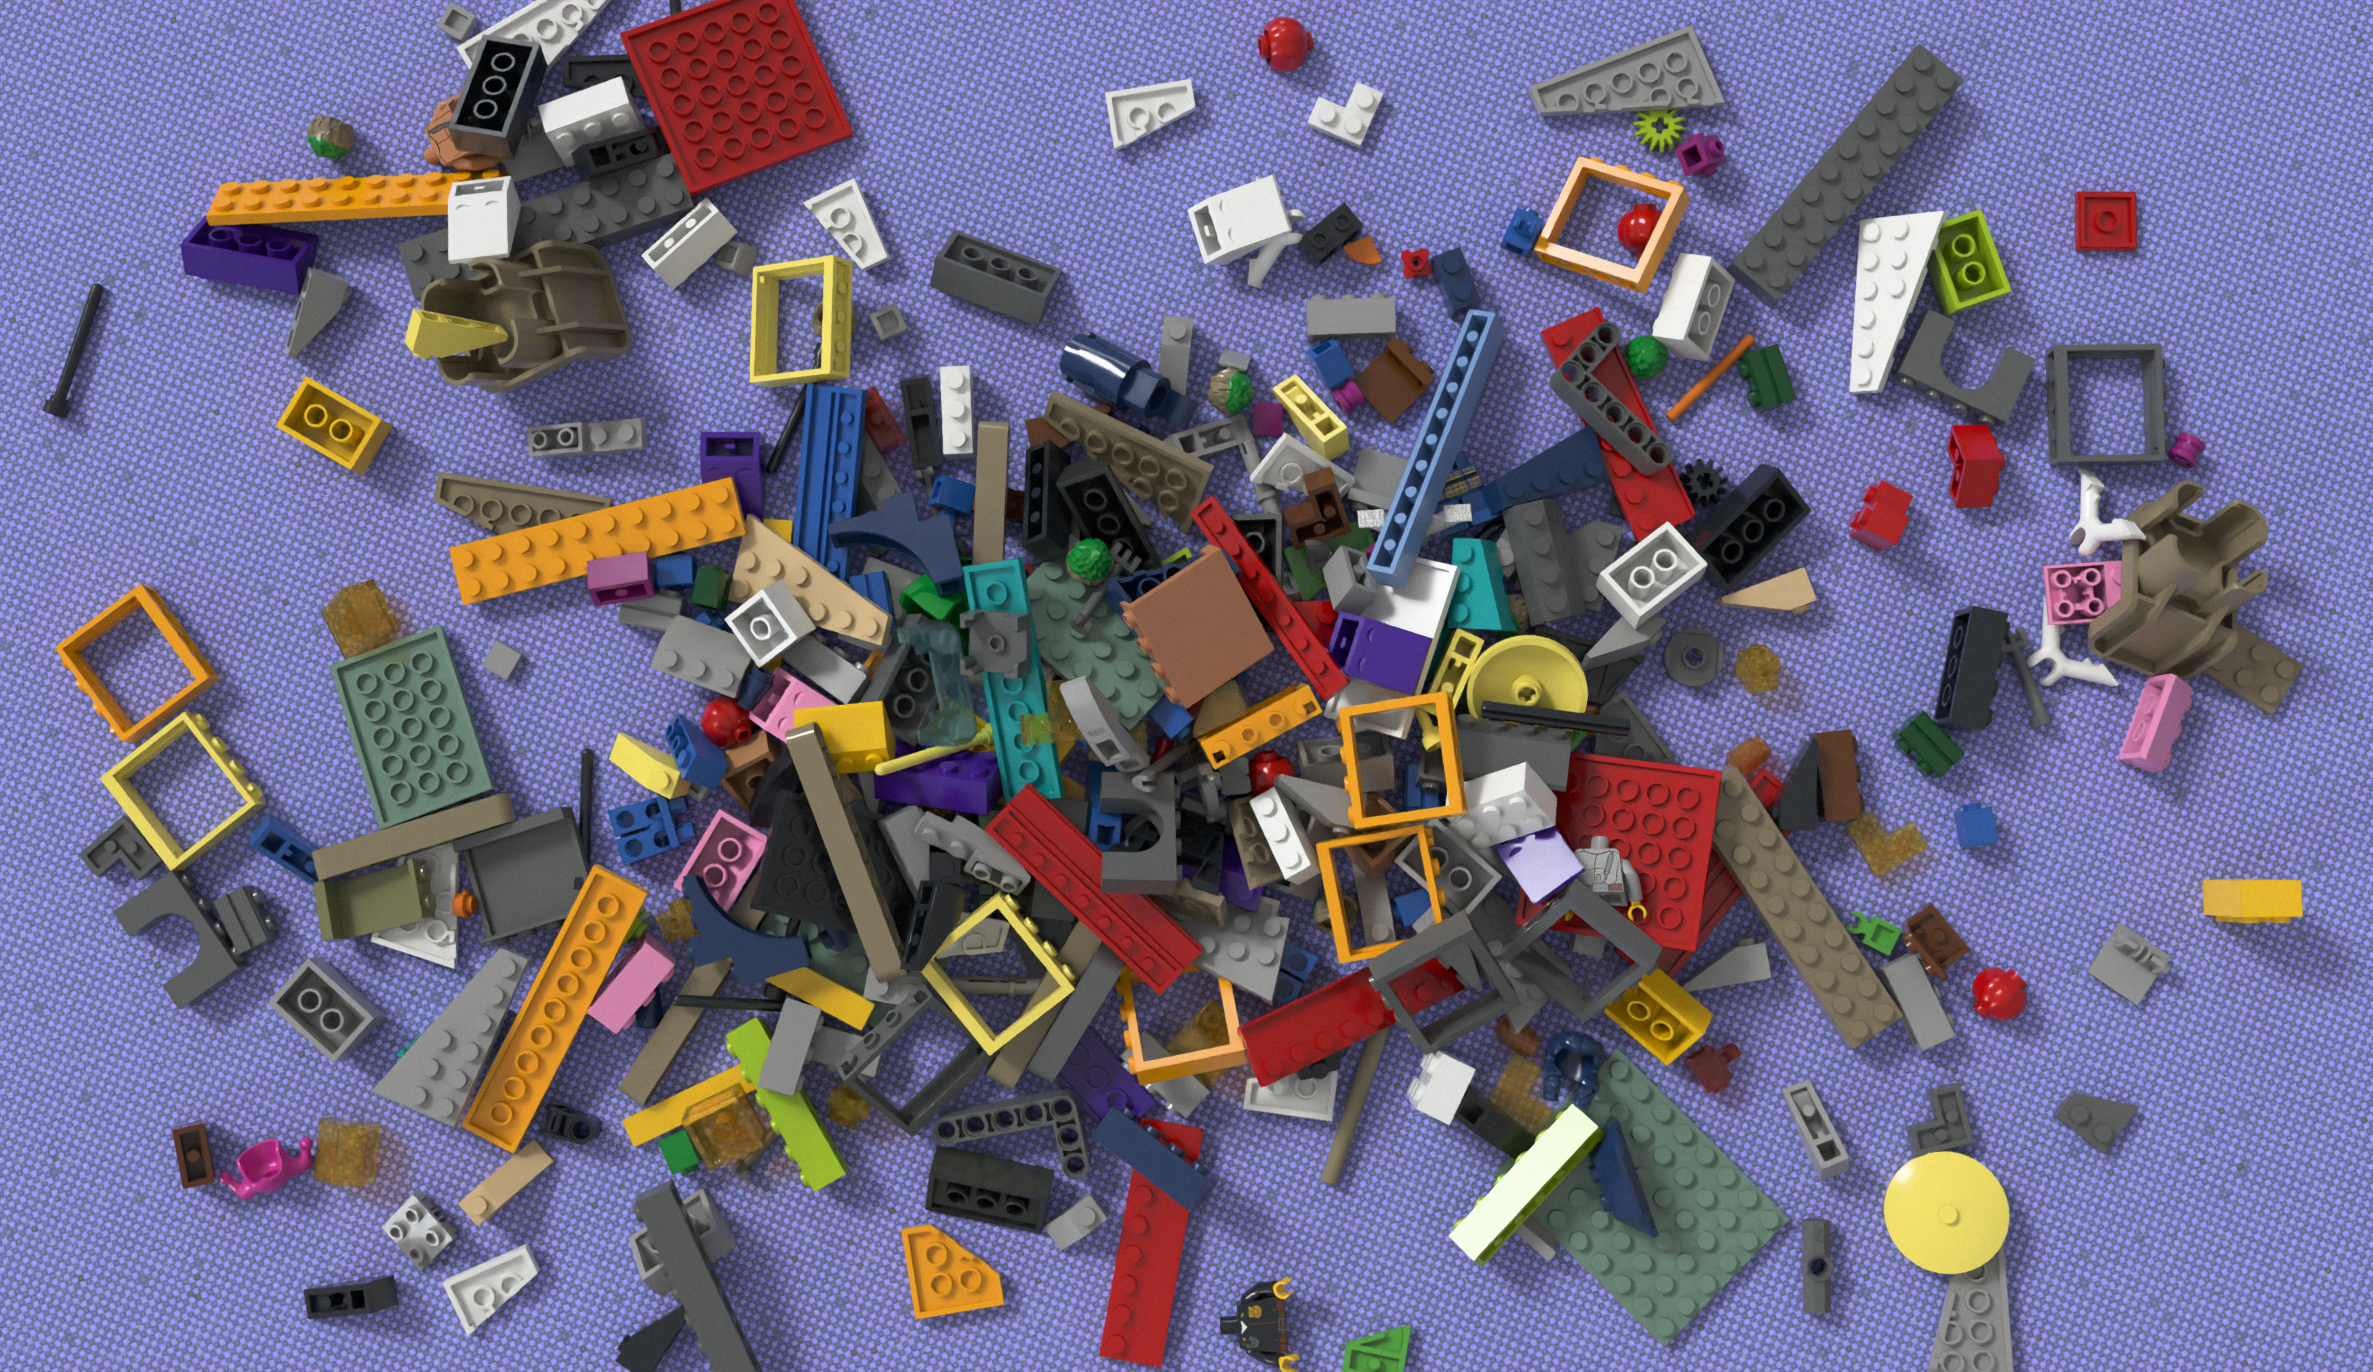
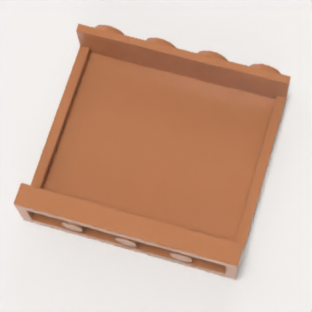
[1120,544,1275,709]

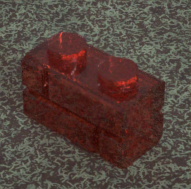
[864,386,908,456]

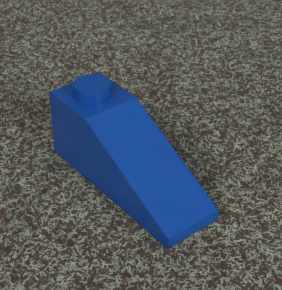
[250,813,342,886]

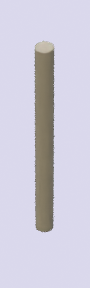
[1320,1026,1391,1186]

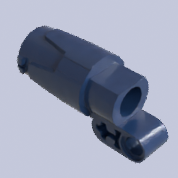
[1060,331,1200,430]

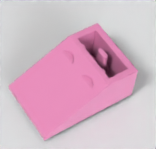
[2043,560,2122,625]
[749,666,839,744]

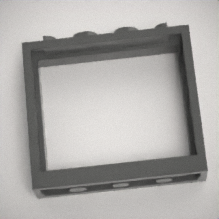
[2045,344,2169,466]
[1500,878,1663,1023]
[1367,910,1522,1055]
[835,981,999,1137]

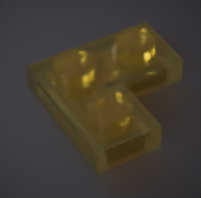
[1020,679,1084,746]
[1844,811,1928,877]
[1488,1053,1552,1136]

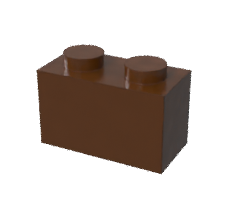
[172,1119,216,1189]

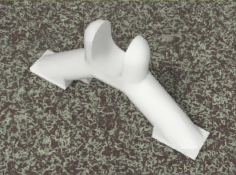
[1248,176,1304,289]
[2069,469,2146,557]
[1357,504,1472,547]
[2027,596,2119,687]

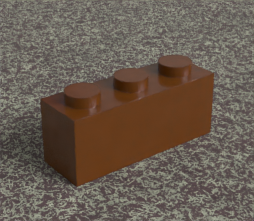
[1808,729,1864,822]

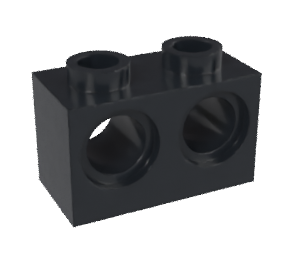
[1298,202,1363,269]

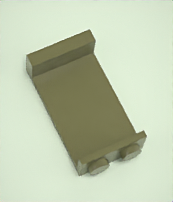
[313,859,437,942]

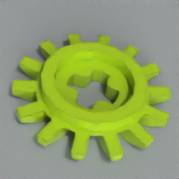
[1633,108,1686,153]

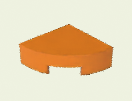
[1343,235,1382,266]

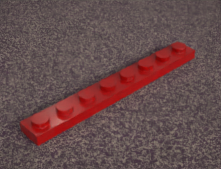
[1190,495,1351,701]

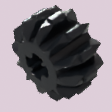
[1678,458,1728,509]

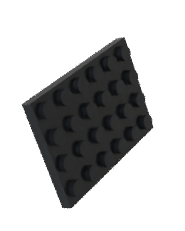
[750,789,947,945]

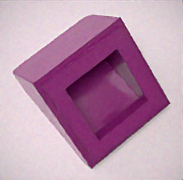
[1253,403,1283,436]

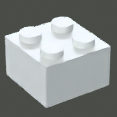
[725,579,816,668]

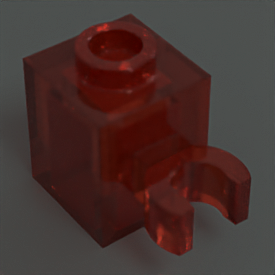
[1682,1043,1742,1094]

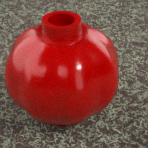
[1258,17,1313,72]
[1617,204,1663,259]
[701,694,756,747]
[1246,750,1296,798]
[1972,967,2028,1021]

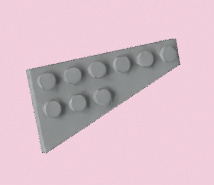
[1529,25,1725,117]
[1927,1242,2014,1372]

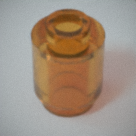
[1725,735,1771,777]
[1494,1017,1541,1057]

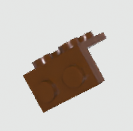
[1353,337,1436,423]
[1902,902,1970,981]

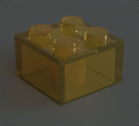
[681,1082,767,1171]

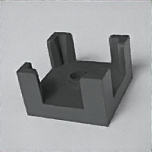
[960,609,1031,679]

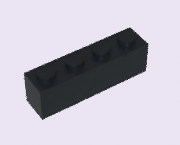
[1022,439,1071,563]

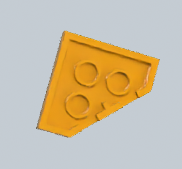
[901,1223,1005,1320]

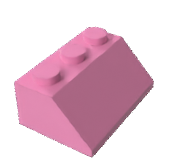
[2118,673,2193,772]
[673,808,768,913]
[587,931,675,1034]

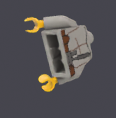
[1555,836,1647,921]

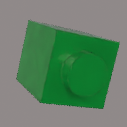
[658,1126,705,1176]

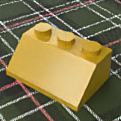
[793,701,896,774]

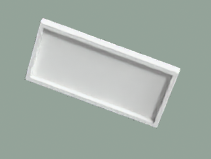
[1323,557,1461,740]

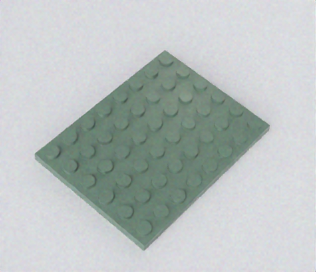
[1492,1048,1789,1348]

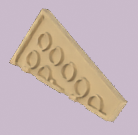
[728,514,893,646]

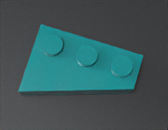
[1447,538,1517,632]

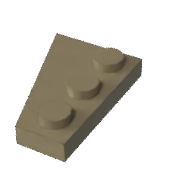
[1226,795,1285,891]

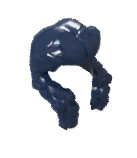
[1540,1031,1605,1111]

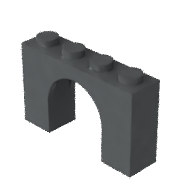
[1891,309,2036,428]
[1100,772,1182,895]
[113,870,249,1010]

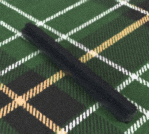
[1481,701,1631,737]

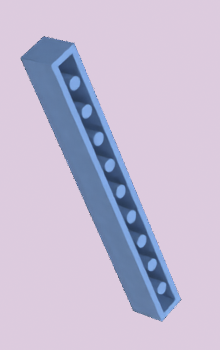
[1366,309,1505,590]

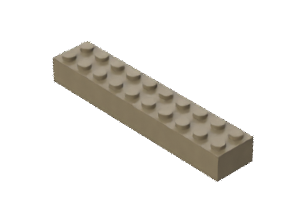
[1712,765,1903,1049]

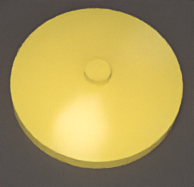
[1466,635,1588,732]
[1883,1151,2010,1274]

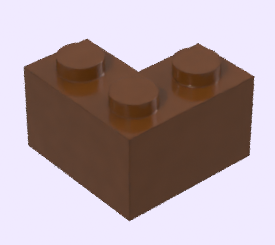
[1283,466,1352,550]

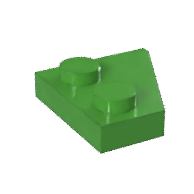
[1341,1325,1411,1372]

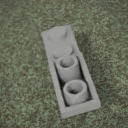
[528,418,647,457]
[1060,675,1150,772]
[913,811,1031,896]

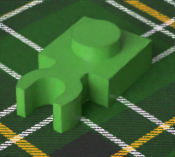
[1844,911,1902,956]

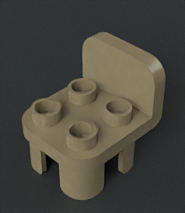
[420,240,632,393]
[2087,480,2268,681]

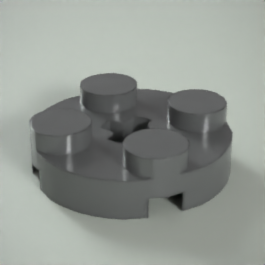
[1663,627,1724,687]
[1197,763,1226,824]

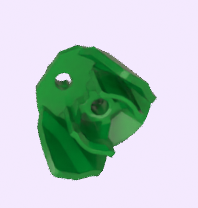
[899,557,973,657]

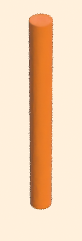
[1665,334,1756,423]

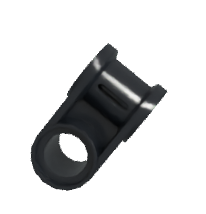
[539,1103,602,1144]

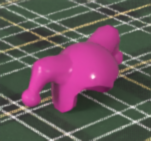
[219,1138,313,1200]

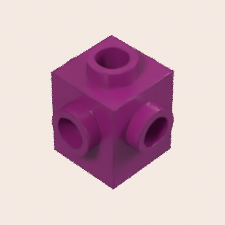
[1675,133,1727,178]

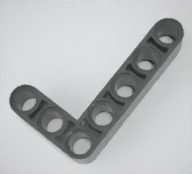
[1549,322,1672,476]
[1026,941,1125,1084]
[933,1088,1092,1180]

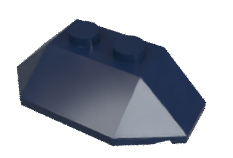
[1588,1117,1659,1238]

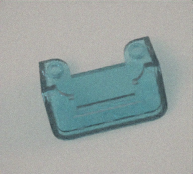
[896,619,977,747]

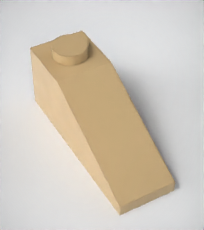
[1715,567,1817,615]
[458,1139,555,1226]

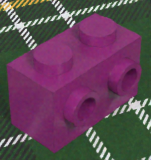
[587,551,655,607]

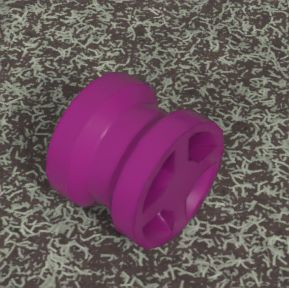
[1331,380,1367,417]
[2167,433,2206,468]

